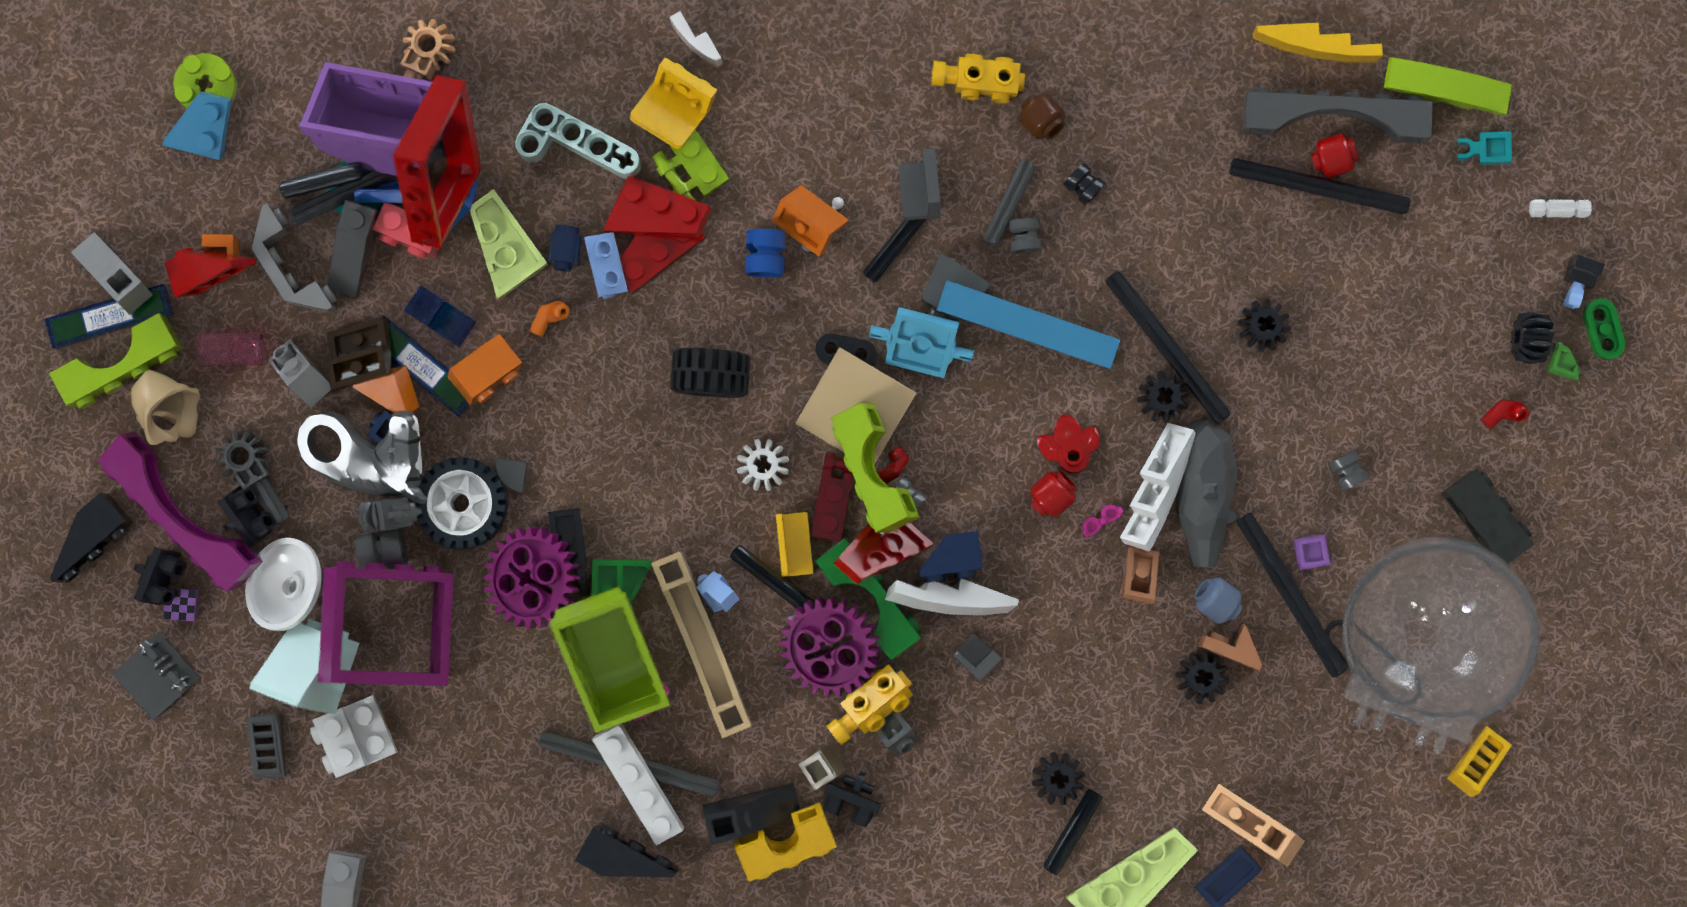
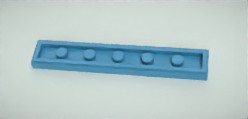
[937,281,1120,369]

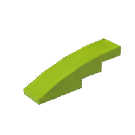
[1384,57,1512,116]

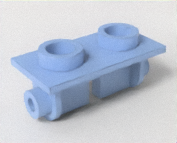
[584,232,628,299]

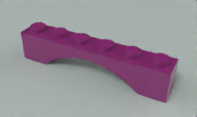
[97,432,263,592]

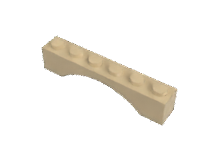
[651,551,753,738]

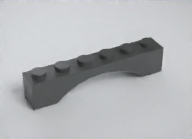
[1241,87,1433,144]

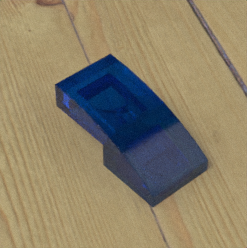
[404,285,476,347]

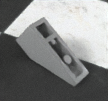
[321,850,367,907]

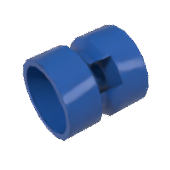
[745,229,786,278]

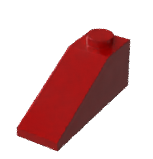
[164,248,256,298]

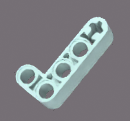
[515,103,641,179]

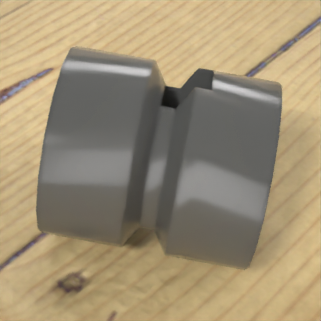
[355,528,408,570]

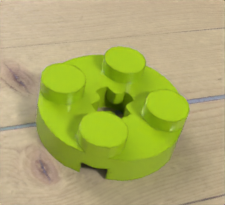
[173,53,237,109]

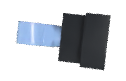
[1563,255,1605,310]

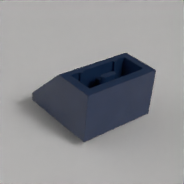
[917,531,983,583]

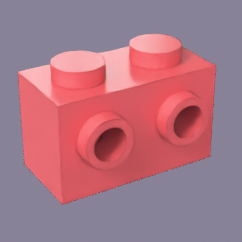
[372,203,440,259]

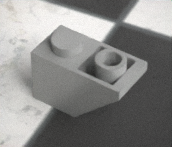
[268,339,331,408]

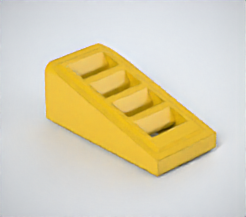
[1447,726,1512,797]

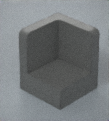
[952,634,1001,681]

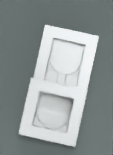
[669,11,723,67]

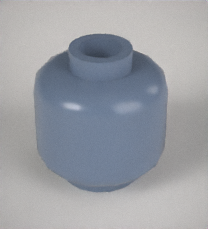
[1194,577,1242,624]

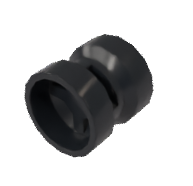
[1063,162,1106,206]

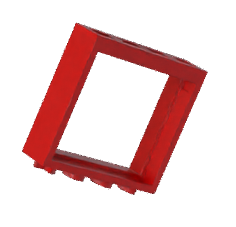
[393,75,482,249]

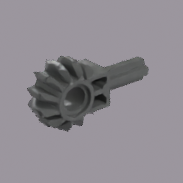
[216,430,289,525]
[358,496,421,533]

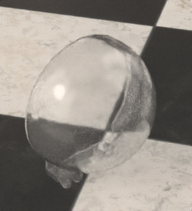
[1342,537,1539,754]

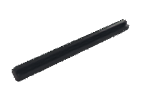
[288,139,446,226]
[1229,158,1410,215]
[1105,271,1230,424]
[1237,513,1347,678]

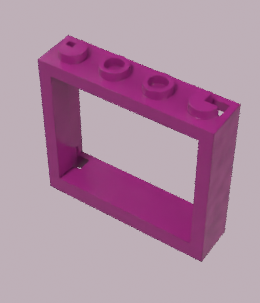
[318,561,454,686]

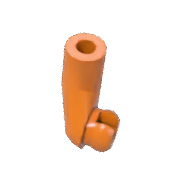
[529,301,570,338]

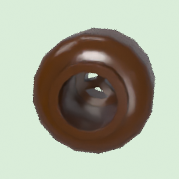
[1019,94,1065,140]

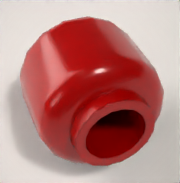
[1311,133,1359,178]
[1031,471,1077,517]

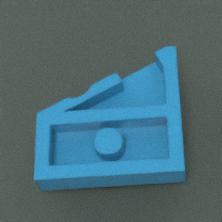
[162,91,232,160]

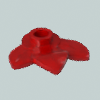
[1037,414,1100,474]

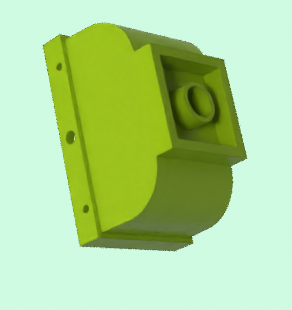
[550,586,670,733]

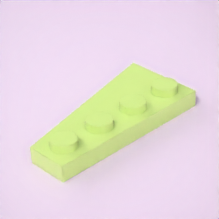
[1066,828,1198,907]

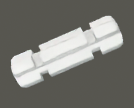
[1529,199,1592,218]

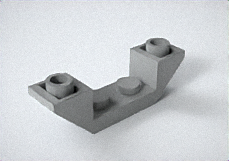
[252,203,338,314]

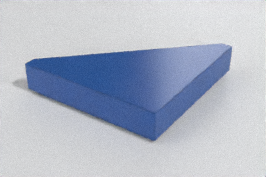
[354,175,432,203]

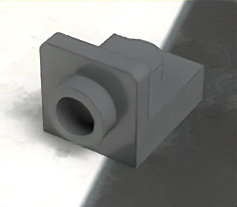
[875,711,919,757]

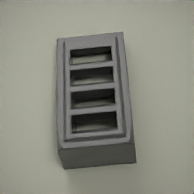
[247,714,286,779]

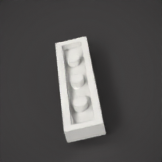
[592,724,684,845]

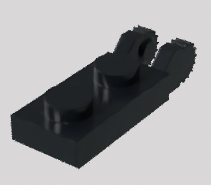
[548,508,589,596]

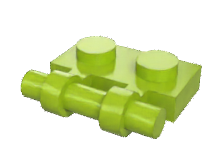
[652,130,730,201]

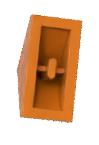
[353,365,420,414]

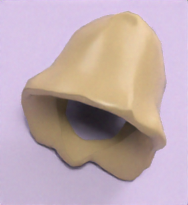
[131,370,200,445]

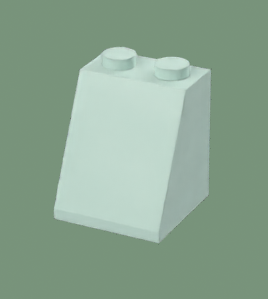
[249,619,360,715]

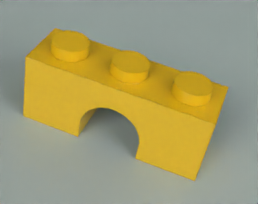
[733,802,837,882]

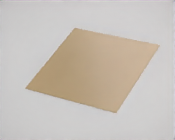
[795,347,917,464]

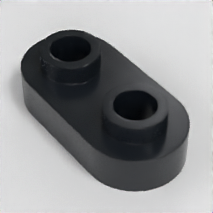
[816,333,877,366]

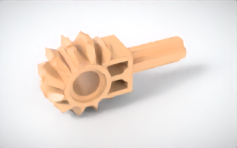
[400,19,455,81]

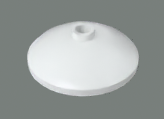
[245,538,321,631]

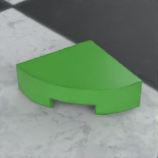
[1546,342,1579,381]

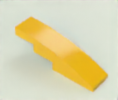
[1253,23,1383,62]

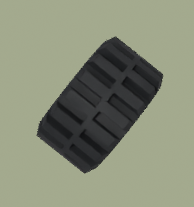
[670,348,751,398]

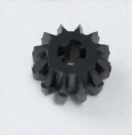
[1237,299,1291,352]
[1510,312,1555,364]
[1137,371,1190,424]
[1175,651,1229,704]
[1032,752,1085,805]

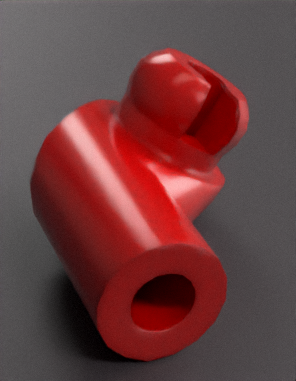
[1480,400,1529,430]

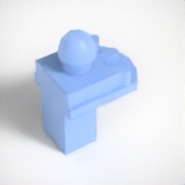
[696,571,739,612]

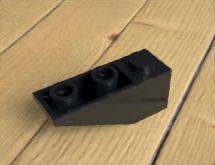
[50,493,133,583]
[702,783,800,845]
[574,824,677,878]

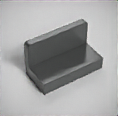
[899,149,941,220]

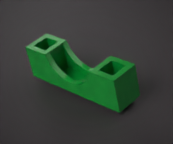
[815,538,921,661]

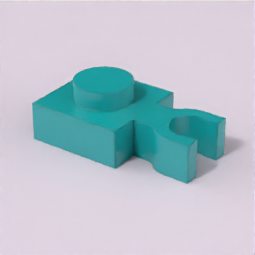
[1457,132,1512,165]

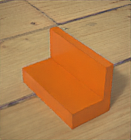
[771,185,849,257]

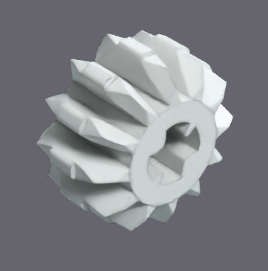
[737,439,789,491]

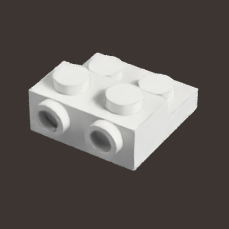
[310,695,398,778]

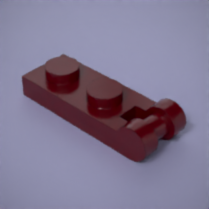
[810,451,853,542]

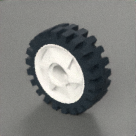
[415,457,509,550]

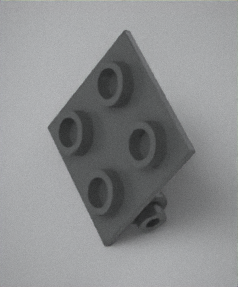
[112,632,201,720]

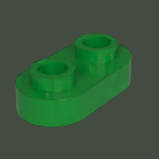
[1583,299,1625,360]

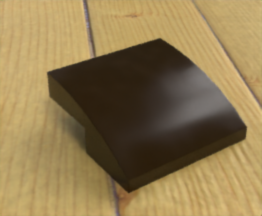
[326,317,391,391]

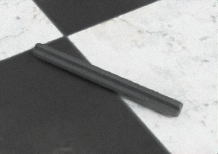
[539,731,720,797]

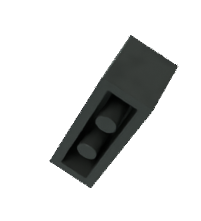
[1441,469,1534,568]

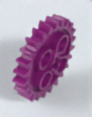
[483,527,581,629]
[779,596,881,697]

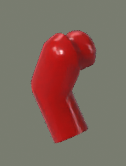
[877,446,909,484]

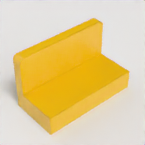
[776,512,814,577]

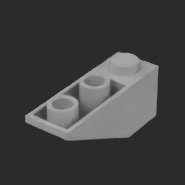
[71,232,153,315]

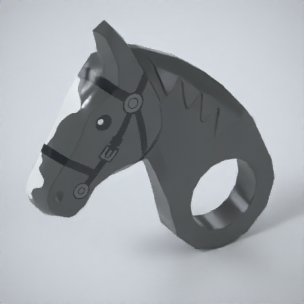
[297,410,427,504]

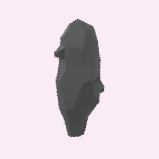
[1175,420,1238,567]

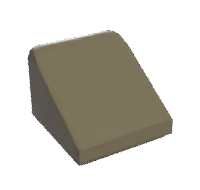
[798,744,846,790]

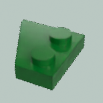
[591,559,652,605]

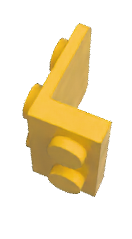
[630,57,717,149]

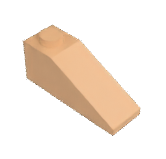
[1202,784,1304,867]

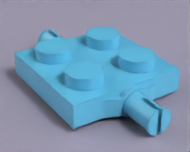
[869,307,974,378]

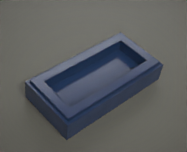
[1194,845,1263,907]

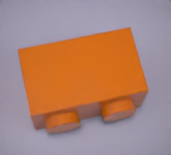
[448,334,522,406]

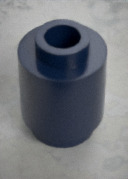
[547,225,582,272]

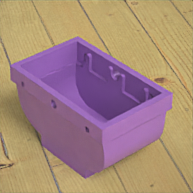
[300,62,432,176]

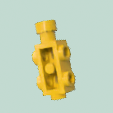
[931,54,1025,103]
[826,664,913,746]

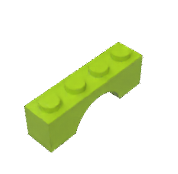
[49,313,184,410]
[831,402,920,533]

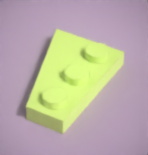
[470,189,548,301]

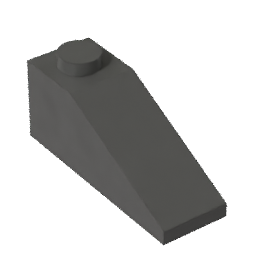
[328,200,381,298]

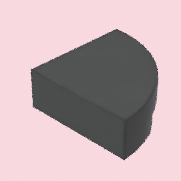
[496,458,528,493]

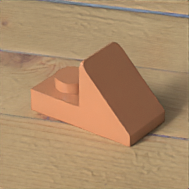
[1120,546,1159,604]
[1198,624,1262,671]

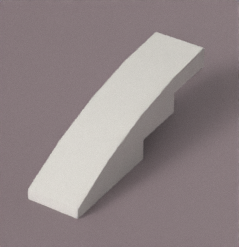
[1120,423,1196,552]
[885,579,1019,616]

